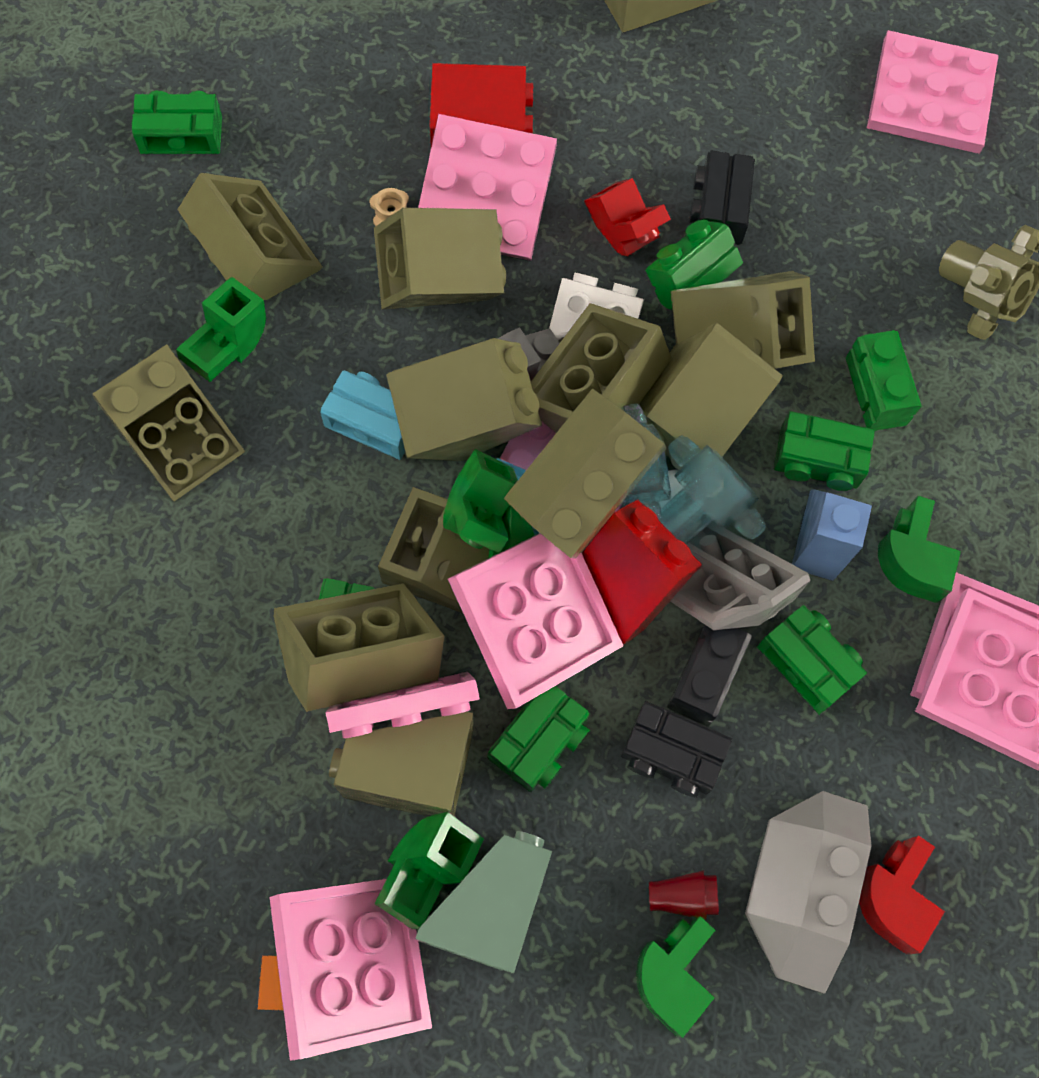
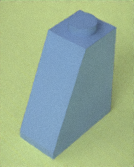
[792,489,872,581]

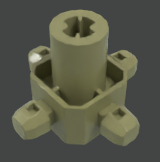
[939,225,1039,340]

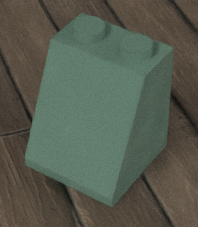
[415,831,552,974]

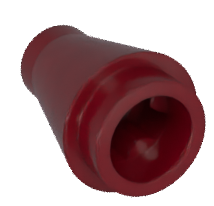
[649,870,719,920]

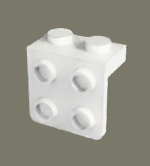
[549,272,644,342]

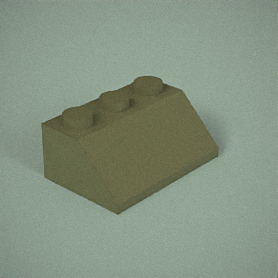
[177,173,323,300]
[531,303,671,433]
[504,388,666,558]
[273,583,444,712]

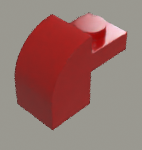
[584,178,671,256]
[859,835,945,954]

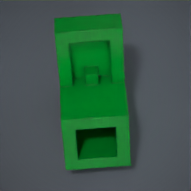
[176,276,266,382]
[443,449,518,553]
[878,496,961,603]
[375,812,484,929]
[636,916,716,1038]

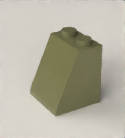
[374,208,506,310]
[632,323,783,475]
[386,338,542,461]
[329,712,474,817]

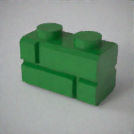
[132,91,222,154]
[645,220,743,310]
[845,330,922,431]
[774,411,875,491]
[757,605,867,715]
[487,686,590,793]

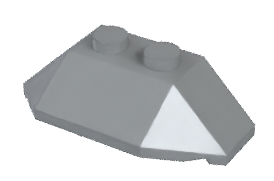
[670,517,811,630]
[745,791,871,994]

